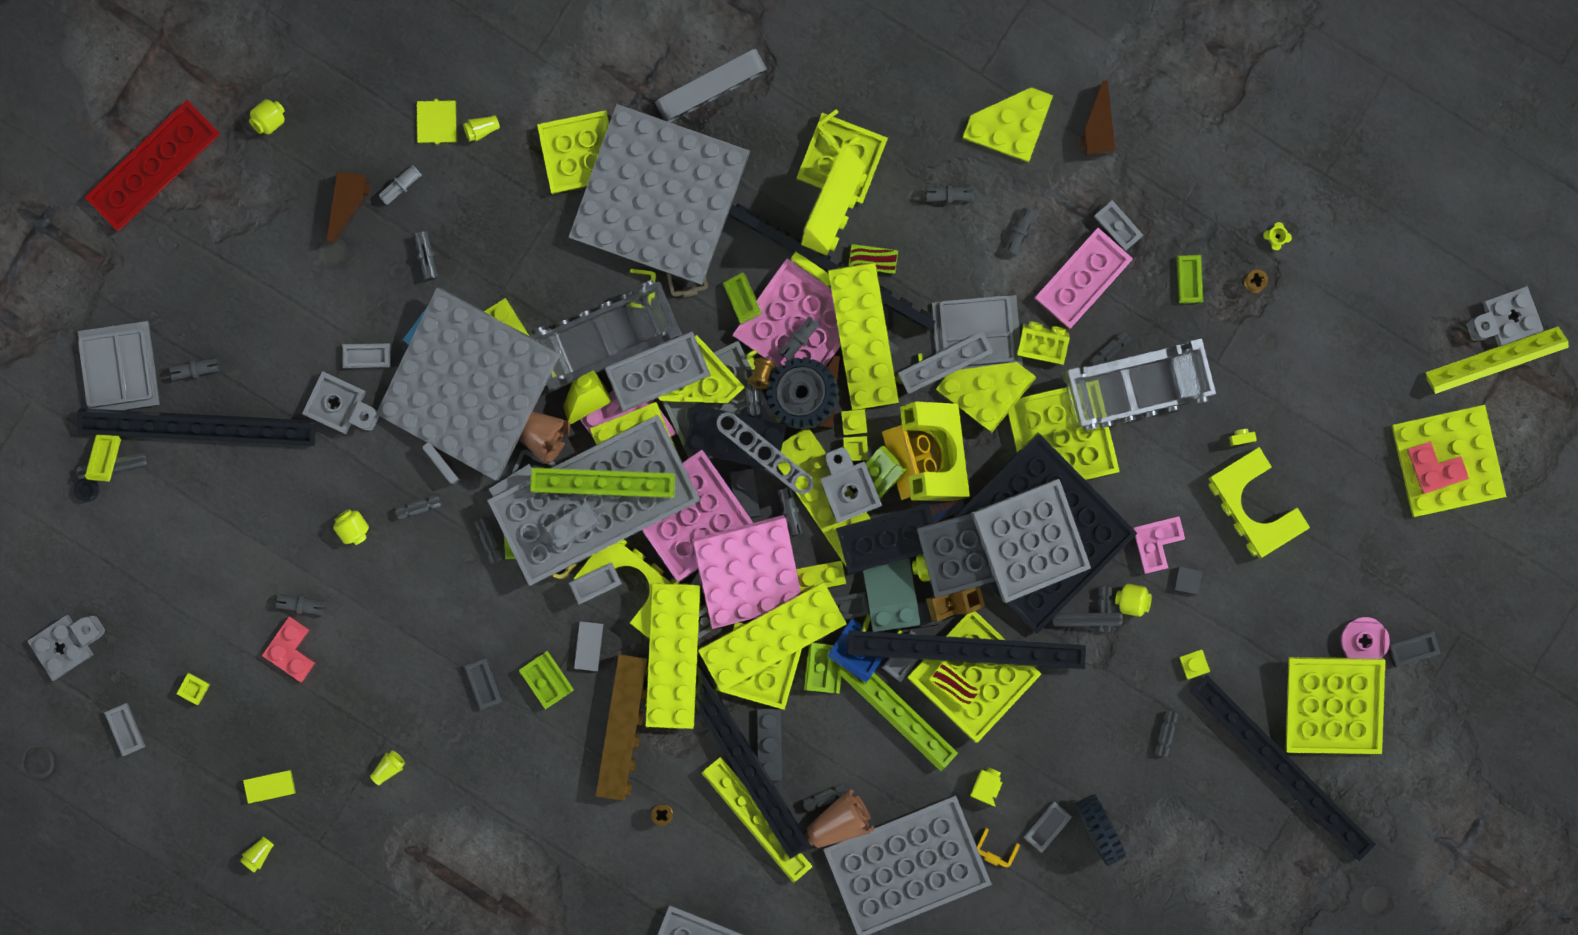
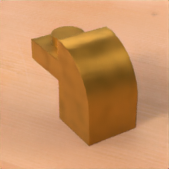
[926,586,985,622]

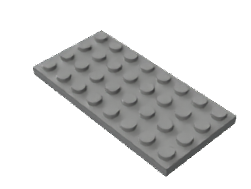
[488,415,701,586]

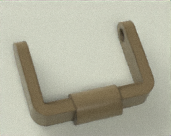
[667,273,708,298]

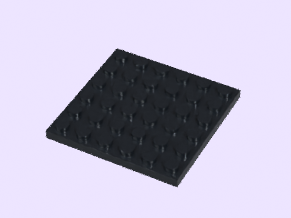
[952,432,1138,634]

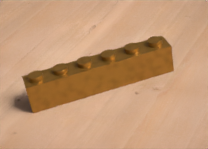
[596,655,648,801]

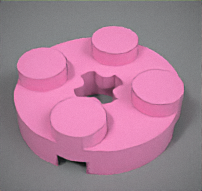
[1341,617,1390,658]

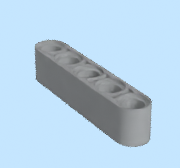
[655,49,767,122]
[717,412,813,494]

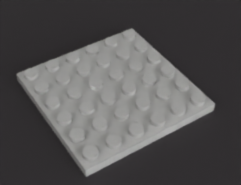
[569,104,750,285]
[376,288,561,481]

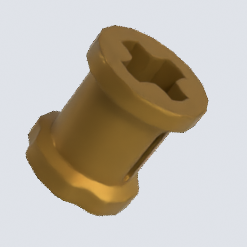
[1244,270,1268,293]
[748,358,775,389]
[651,804,673,826]

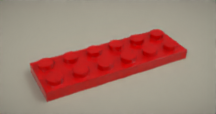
[85,100,221,232]

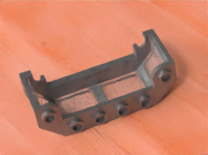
[530,280,682,391]
[1062,339,1216,431]

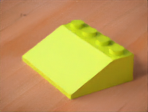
[801,143,867,256]

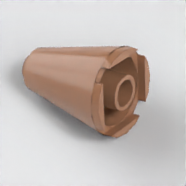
[519,411,571,464]
[805,790,874,848]

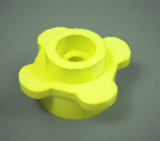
[1263,222,1292,250]

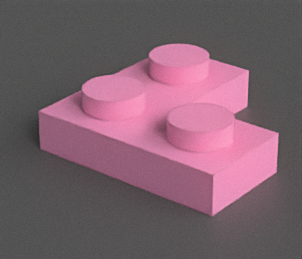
[1133,516,1185,574]

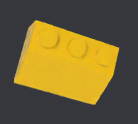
[882,425,941,500]

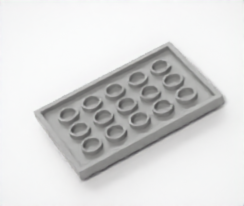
[823,795,992,935]

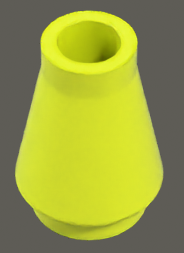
[463,115,500,142]
[370,750,405,785]
[240,837,274,873]

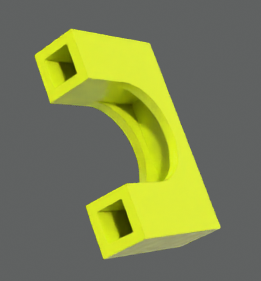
[900,402,970,501]
[1208,447,1310,558]
[574,539,680,638]

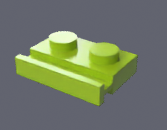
[865,446,907,500]
[804,643,842,694]
[519,651,574,710]

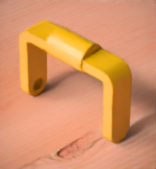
[977,828,1020,867]

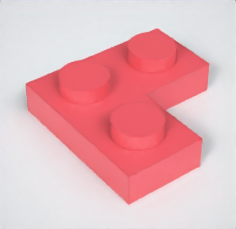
[1407,441,1469,494]
[262,616,315,683]

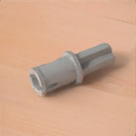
[379,164,422,205]

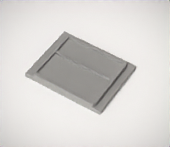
[932,295,1023,369]
[78,321,160,411]

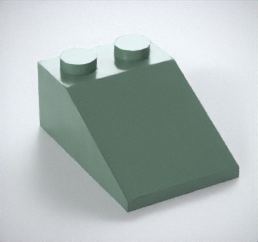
[863,558,920,632]

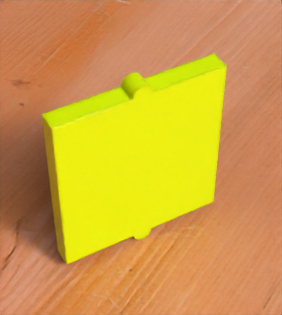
[417,99,457,145]

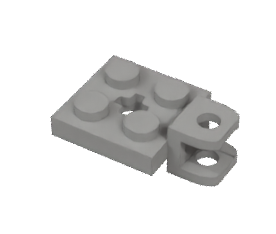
[1466,286,1544,346]
[302,371,379,434]
[820,447,882,523]
[27,615,105,681]

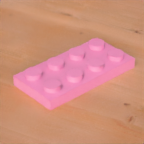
[1035,228,1133,330]

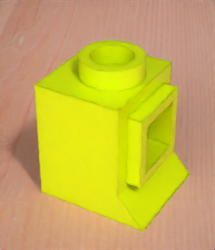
[970,767,1003,807]

